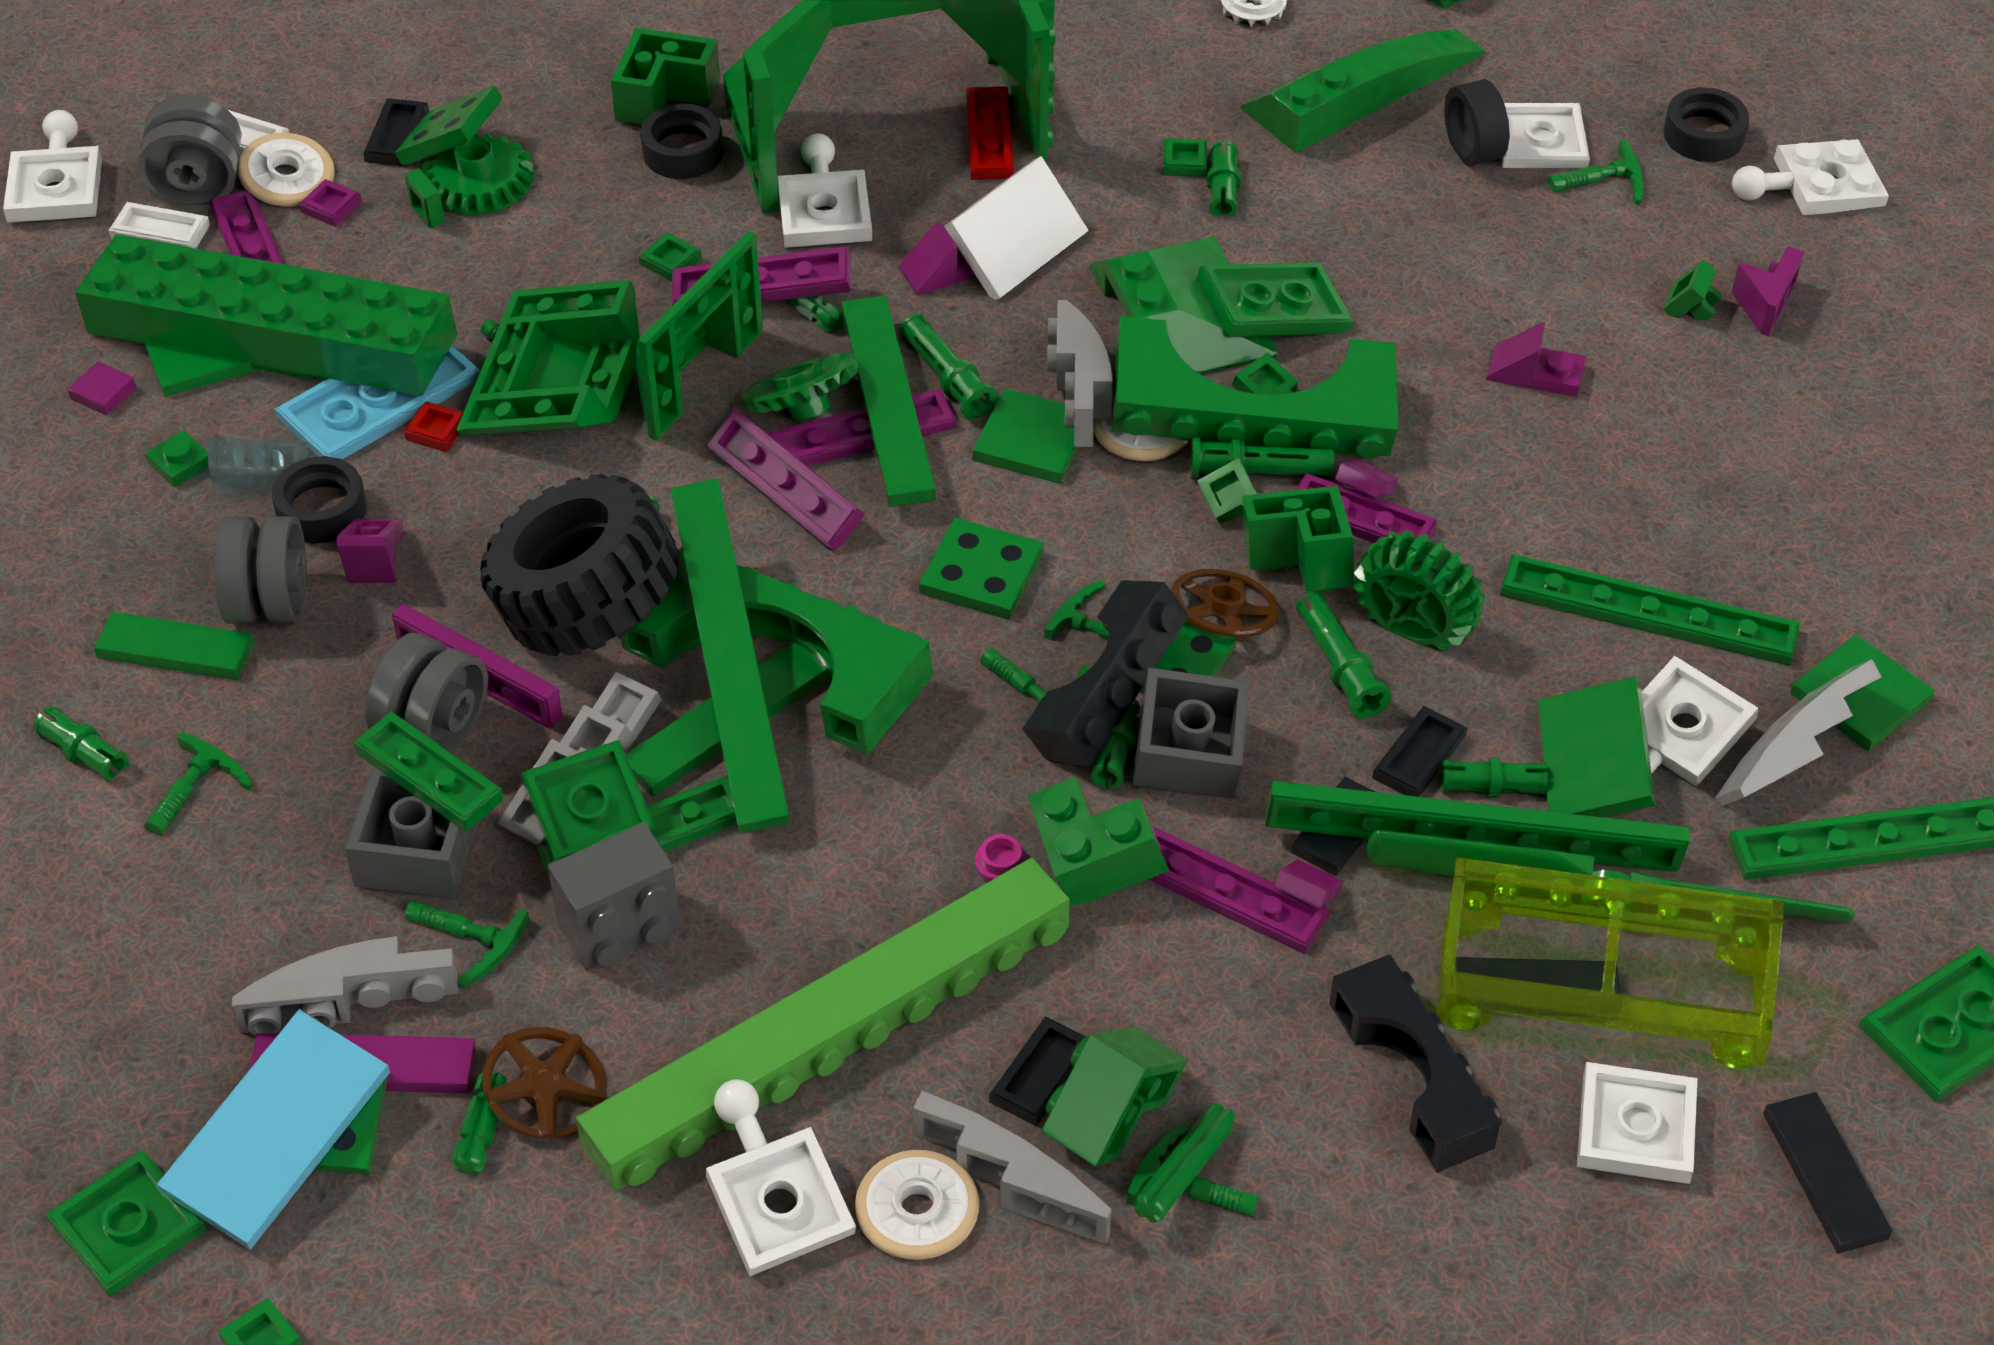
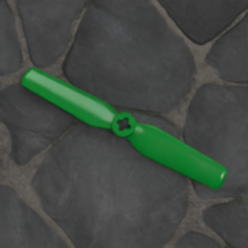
[1366,830,1855,924]

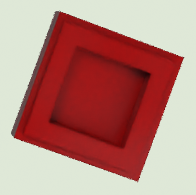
[404,401,464,452]

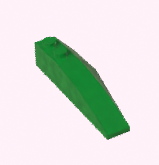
[1240,29,1485,153]

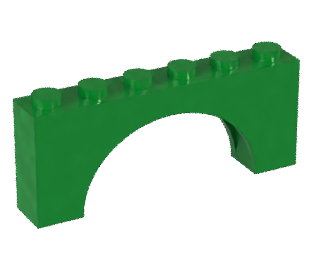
[1111,316,1398,458]
[620,547,934,755]

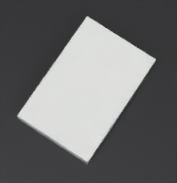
[944,156,1089,300]

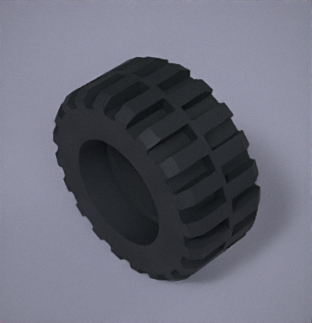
[480,474,679,656]

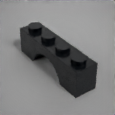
[1022,580,1189,766]
[1329,954,1502,1173]

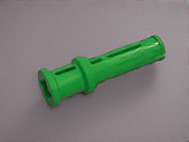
[900,313,999,421]
[1190,436,1334,479]
[1295,591,1392,719]

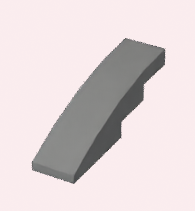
[1715,659,1882,806]
[497,672,662,847]
[913,1091,1111,1244]

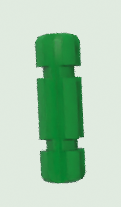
[787,295,844,333]
[452,1072,507,1174]

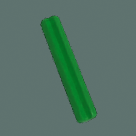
[1135,1104,1235,1223]

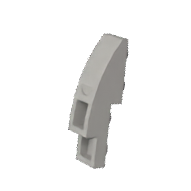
[1047,300,1112,447]
[232,936,458,1035]

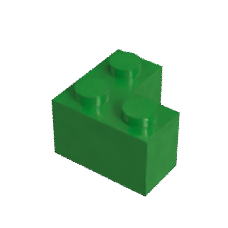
[610,27,720,125]
[1242,486,1354,592]
[1028,777,1169,907]
[1042,1026,1188,1167]

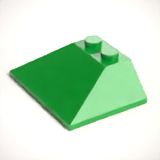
[636,231,763,441]
[1090,236,1278,374]
[457,280,640,436]

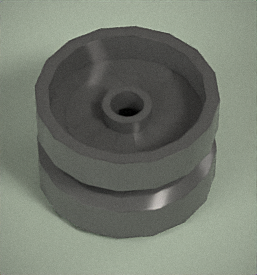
[137,94,242,206]
[215,516,307,624]
[365,633,489,754]

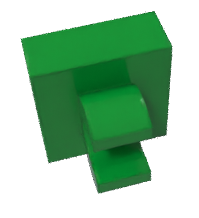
[1662,259,1722,320]

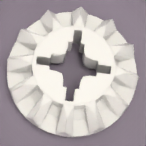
[1221,0,1287,27]

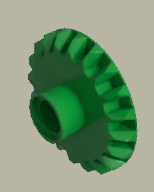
[422,133,534,215]
[741,353,859,421]

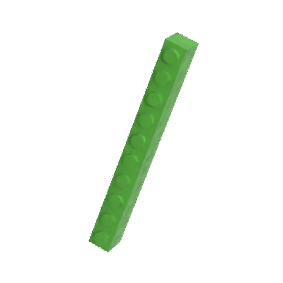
[576,857,1070,1192]

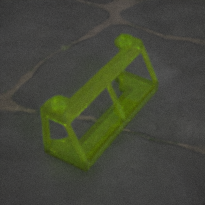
[1436,858,1783,1069]

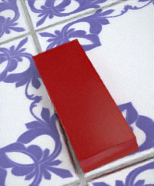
[966,86,1014,180]

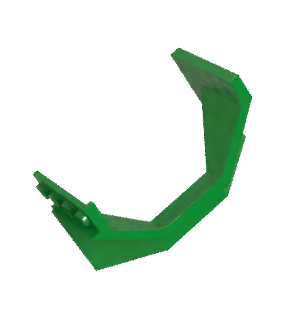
[723,0,1056,214]

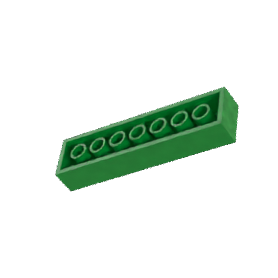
[75,234,458,396]

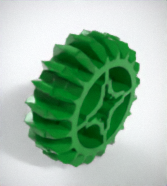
[1353,530,1486,652]

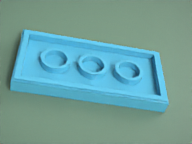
[275,346,480,460]
[157,1009,390,1250]

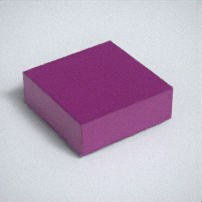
[299,179,362,227]
[68,361,136,416]
[1335,459,1399,499]
[1274,859,1344,908]

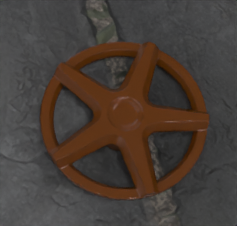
[1171,569,1279,642]
[482,1027,606,1139]

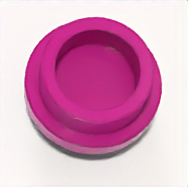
[975,834,1027,882]

